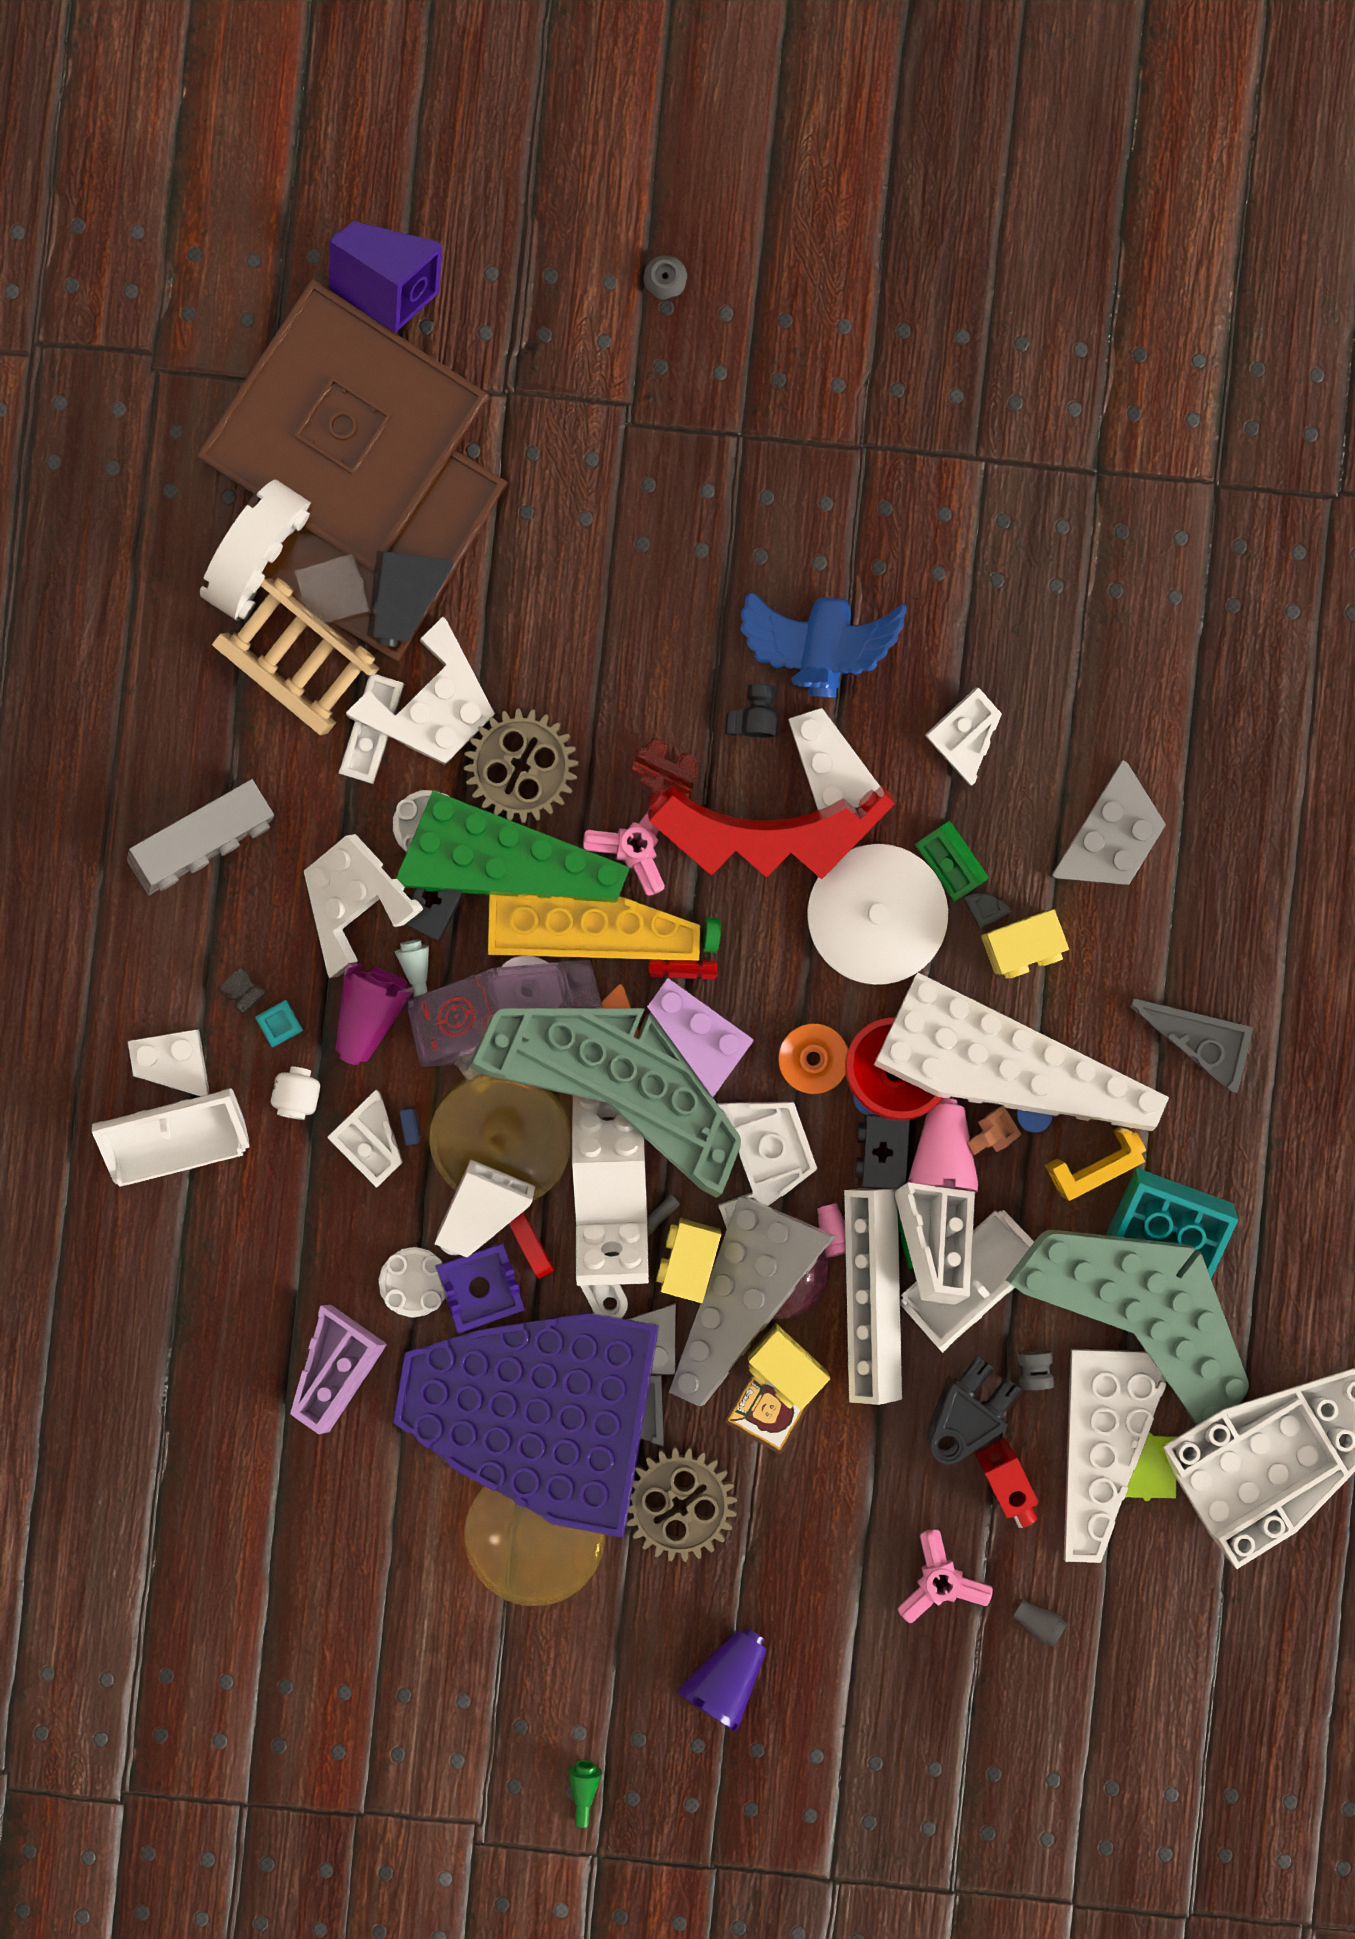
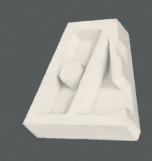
[925,688,1001,786]
[128,1029,210,1096]

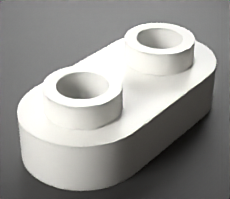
[581,1284,628,1318]

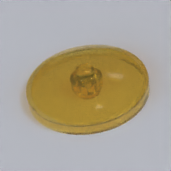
[429,1073,571,1201]
[464,1486,605,1606]

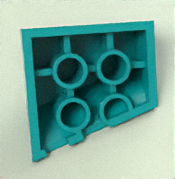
[1107,1168,1239,1278]

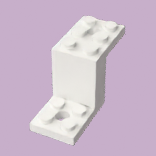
[572,1095,649,1286]

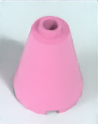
[908,1098,979,1192]

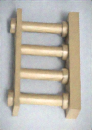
[212,578,380,735]

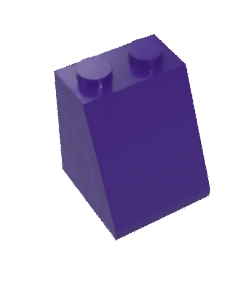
[328,221,442,333]

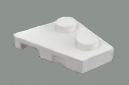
[327,1090,403,1188]

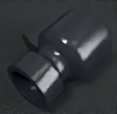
[725,684,778,738]

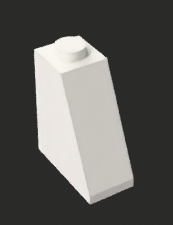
[435,1159,535,1257]

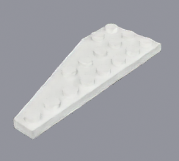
[874,972,1169,1131]

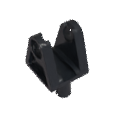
[926,1355,1023,1465]

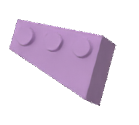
[647,978,754,1097]
[290,1305,387,1434]

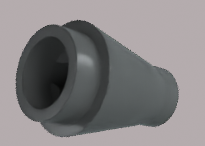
[1013,1599,1068,1647]

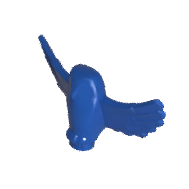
[740,593,907,697]

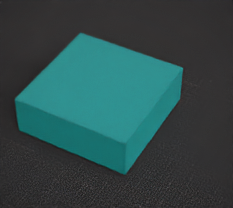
[255,1000,304,1048]

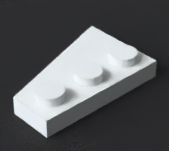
[788,708,880,810]

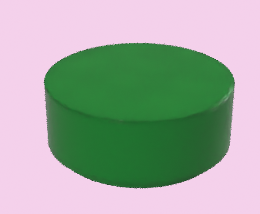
[702,917,721,953]

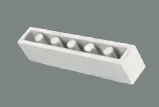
[844,1187,902,1405]

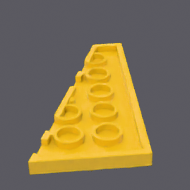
[488,895,700,961]

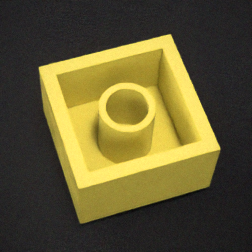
[981,909,1069,979]
[656,1218,721,1303]
[747,1323,830,1411]

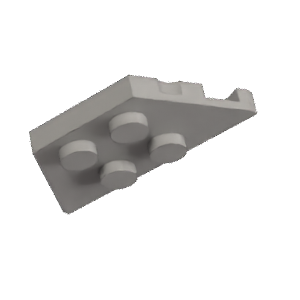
[1051,760,1166,885]

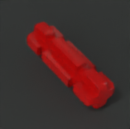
[649,959,717,980]

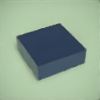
[399,1107,422,1145]

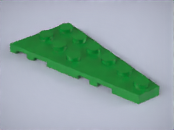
[396,790,630,903]

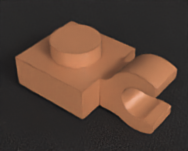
[967,1105,1022,1155]

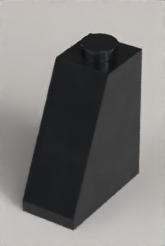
[367,551,453,647]

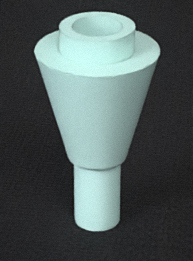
[395,939,430,1006]

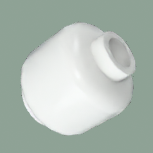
[271,1067,320,1120]

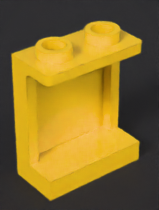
[1045,1127,1146,1201]

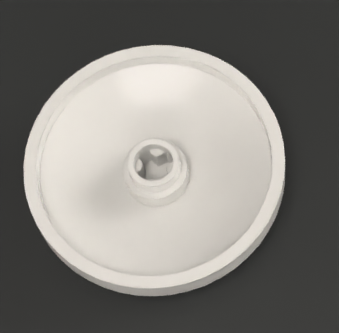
[807,844,948,984]

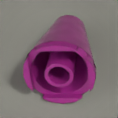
[335,963,414,1065]

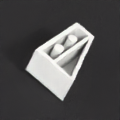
[894,1182,975,1305]

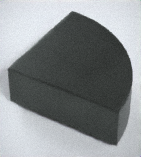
[964,894,1011,929]

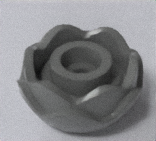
[643,255,687,300]

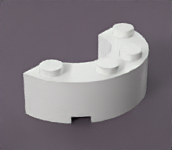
[200,479,311,621]

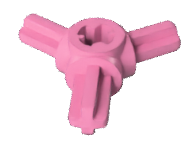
[583,809,665,896]
[897,1529,992,1623]

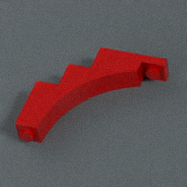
[648,785,895,879]

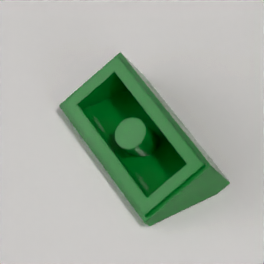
[915,821,988,902]

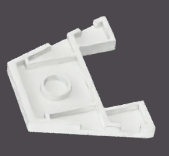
[346,617,495,765]
[304,834,423,978]
[717,1102,817,1228]

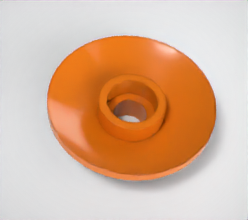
[779,1024,848,1094]

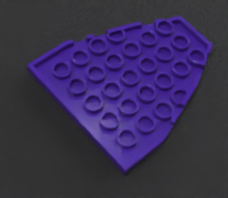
[393,1313,659,1537]

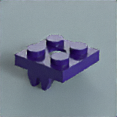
[435,1243,525,1333]

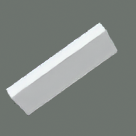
[339,674,405,784]

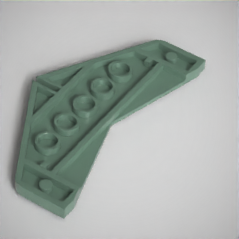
[468,1008,741,1198]
[1005,1230,1249,1425]

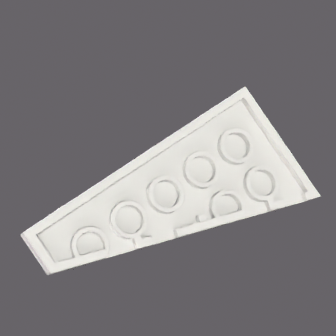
[1064,1349,1167,1563]

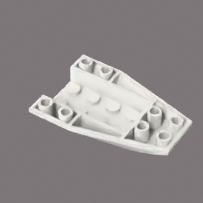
[1163,1368,1355,1569]

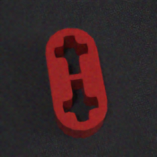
[509,1212,555,1279]

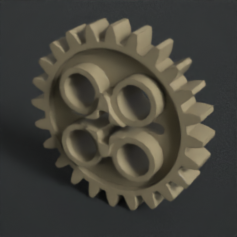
[464,708,579,823]
[626,1446,737,1562]

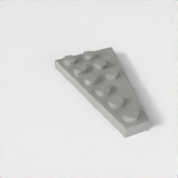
[669,1196,837,1406]

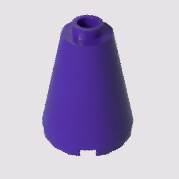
[677,1628,767,1732]

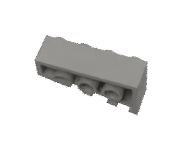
[127,779,274,896]

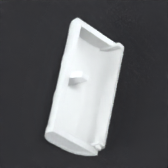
[92,1088,249,1187]
[900,1210,1034,1353]

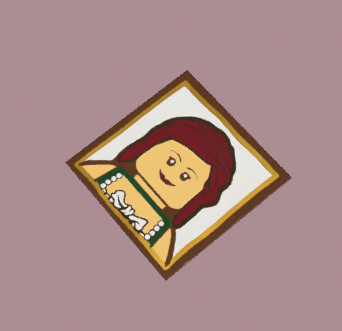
[725,1374,814,1455]

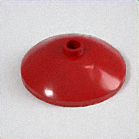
[845,1018,942,1120]

